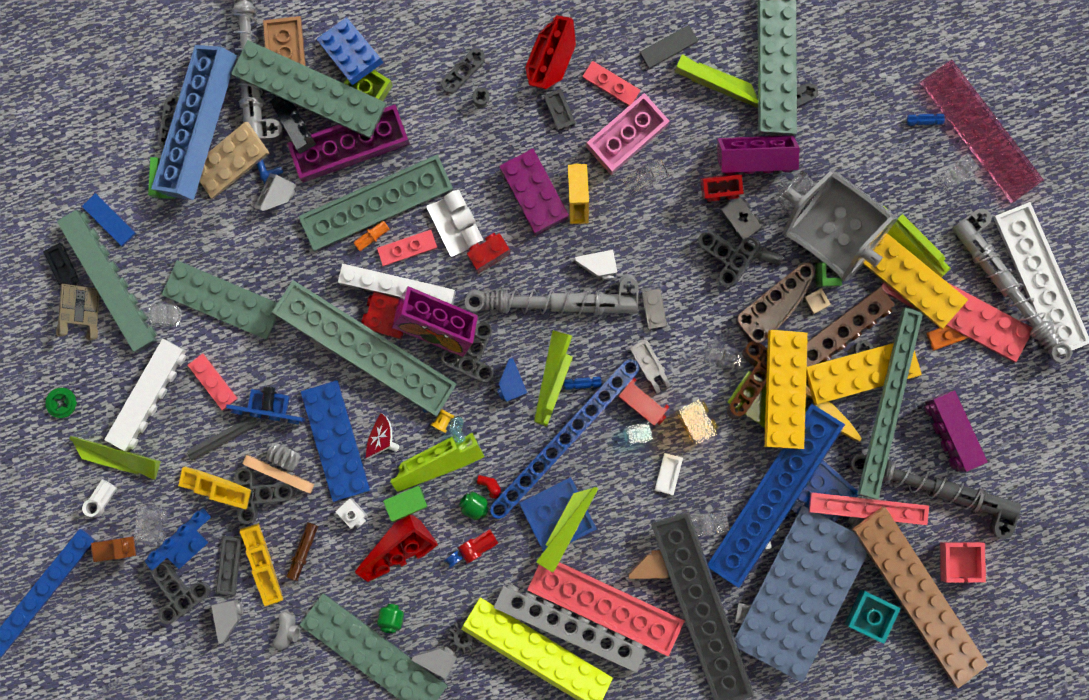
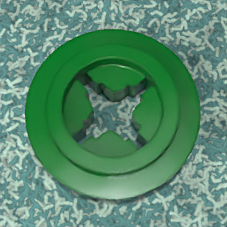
[45,387,77,418]

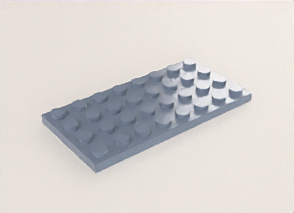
[735,505,868,683]

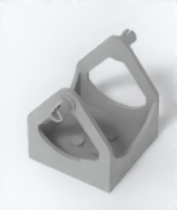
[782,171,899,282]

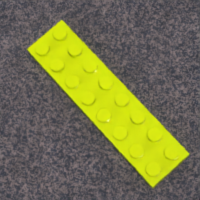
[461,597,613,700]

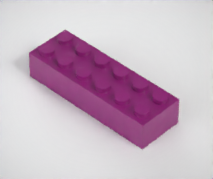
[287,104,410,183]

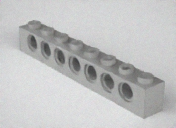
[494,584,646,673]

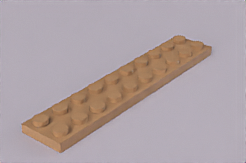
[852,506,988,688]

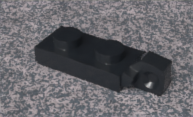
[43,243,79,286]

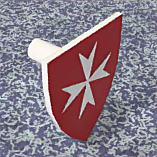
[365,413,399,459]

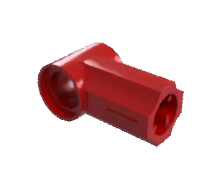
[457,529,498,564]

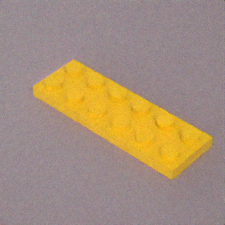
[863,234,968,329]
[764,330,808,449]
[806,343,922,405]

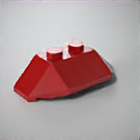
[525,15,576,89]

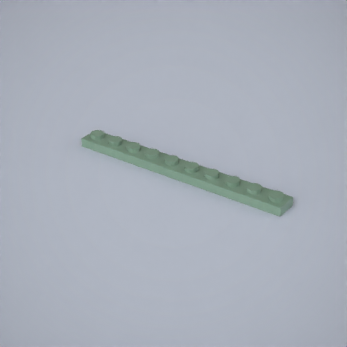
[857,307,923,500]

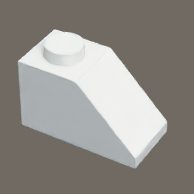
[575,250,617,280]

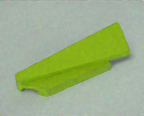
[675,54,758,108]
[883,206,951,278]
[534,330,573,426]
[391,433,485,492]
[69,436,161,480]
[536,487,599,573]

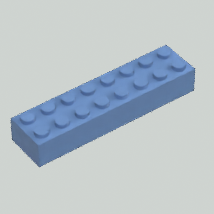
[151,45,237,200]

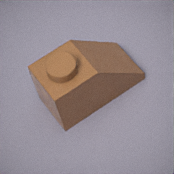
[628,550,668,579]

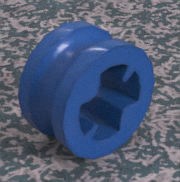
[444,550,463,569]

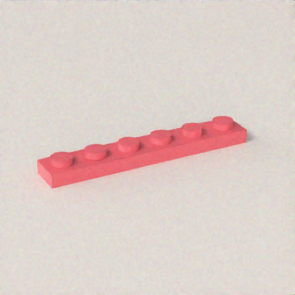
[809,493,929,525]

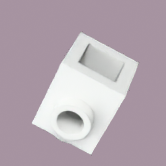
[336,498,367,529]

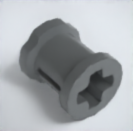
[472,87,490,108]

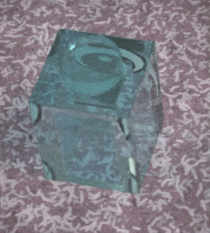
[623,422,653,445]

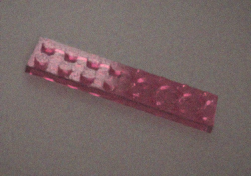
[920,59,1044,203]

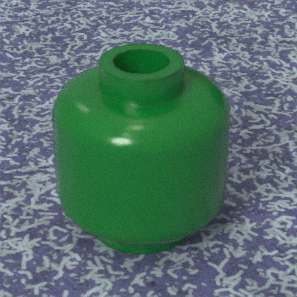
[459,492,489,520]
[377,604,404,634]

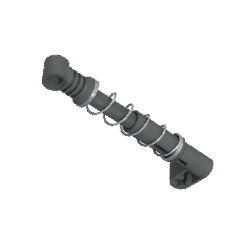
[848,453,1021,539]

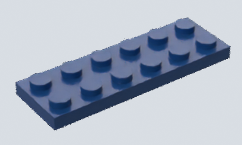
[301,380,371,502]

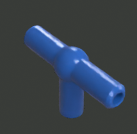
[256,159,284,185]

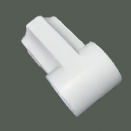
[82,479,117,517]

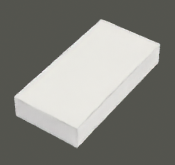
[655,453,683,495]

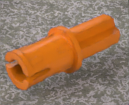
[354,221,390,251]

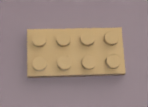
[200,122,269,198]

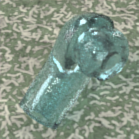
[449,416,466,445]

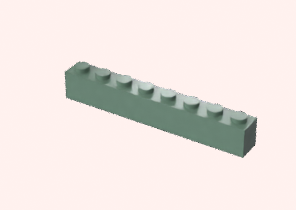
[57,210,158,353]

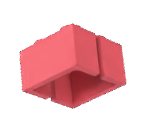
[940,542,986,583]

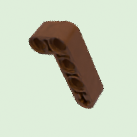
[727,341,767,419]

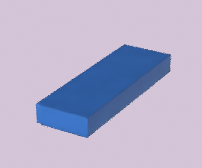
[82,193,137,247]

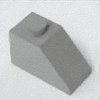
[254,174,296,211]
[211,599,243,644]
[411,646,458,679]

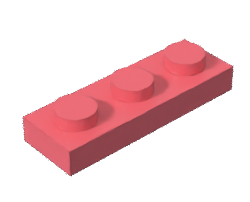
[188,353,238,410]

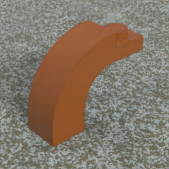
[91,536,137,562]

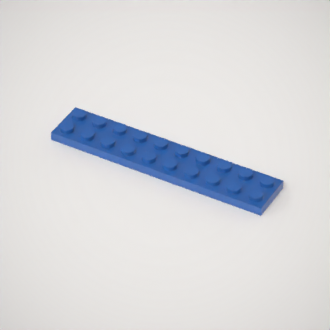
[708,404,845,588]

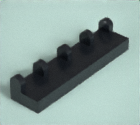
[270,96,316,154]

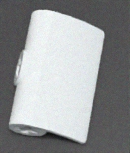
[427,190,484,257]

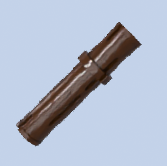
[286,522,319,581]

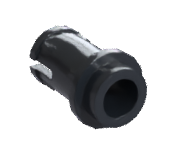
[261,387,277,411]

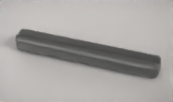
[187,416,258,460]

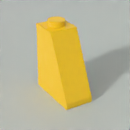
[568,164,589,224]

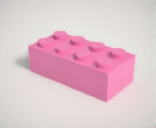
[586,93,670,175]

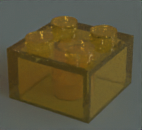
[675,399,718,445]

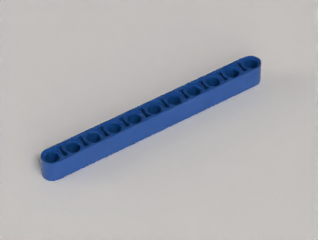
[490,359,639,519]

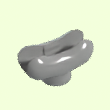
[273,612,300,649]

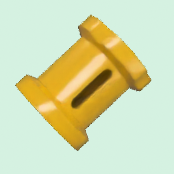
[431,409,455,433]

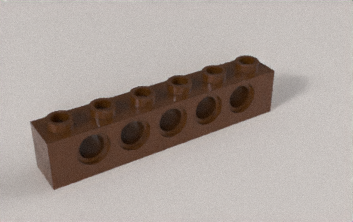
[807,287,895,367]

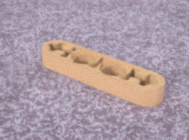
[242,455,315,493]

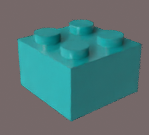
[844,589,901,644]

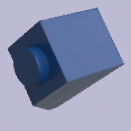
[497,357,528,402]

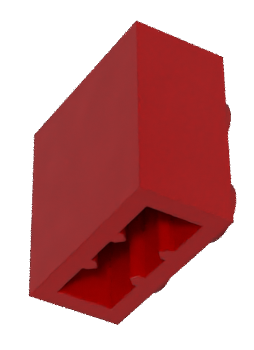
[700,174,744,202]
[467,233,511,274]
[361,291,404,340]

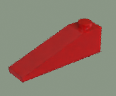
[355,514,438,582]

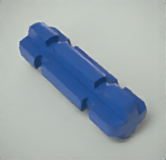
[907,113,945,126]
[564,377,602,390]

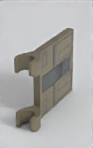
[56,284,99,340]

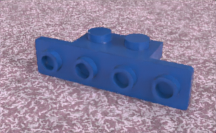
[226,389,305,425]
[145,508,211,570]

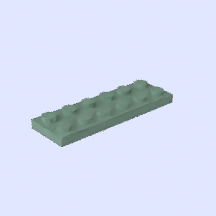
[162,260,277,340]

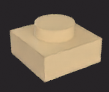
[804,288,831,314]

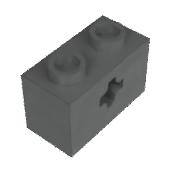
[719,196,762,242]

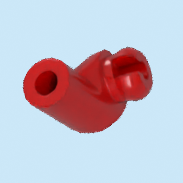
[476,475,501,499]

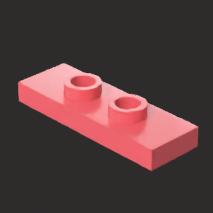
[582,61,641,106]
[377,230,437,266]

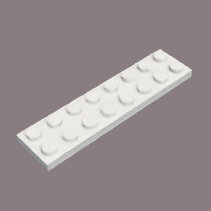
[993,202,1089,356]

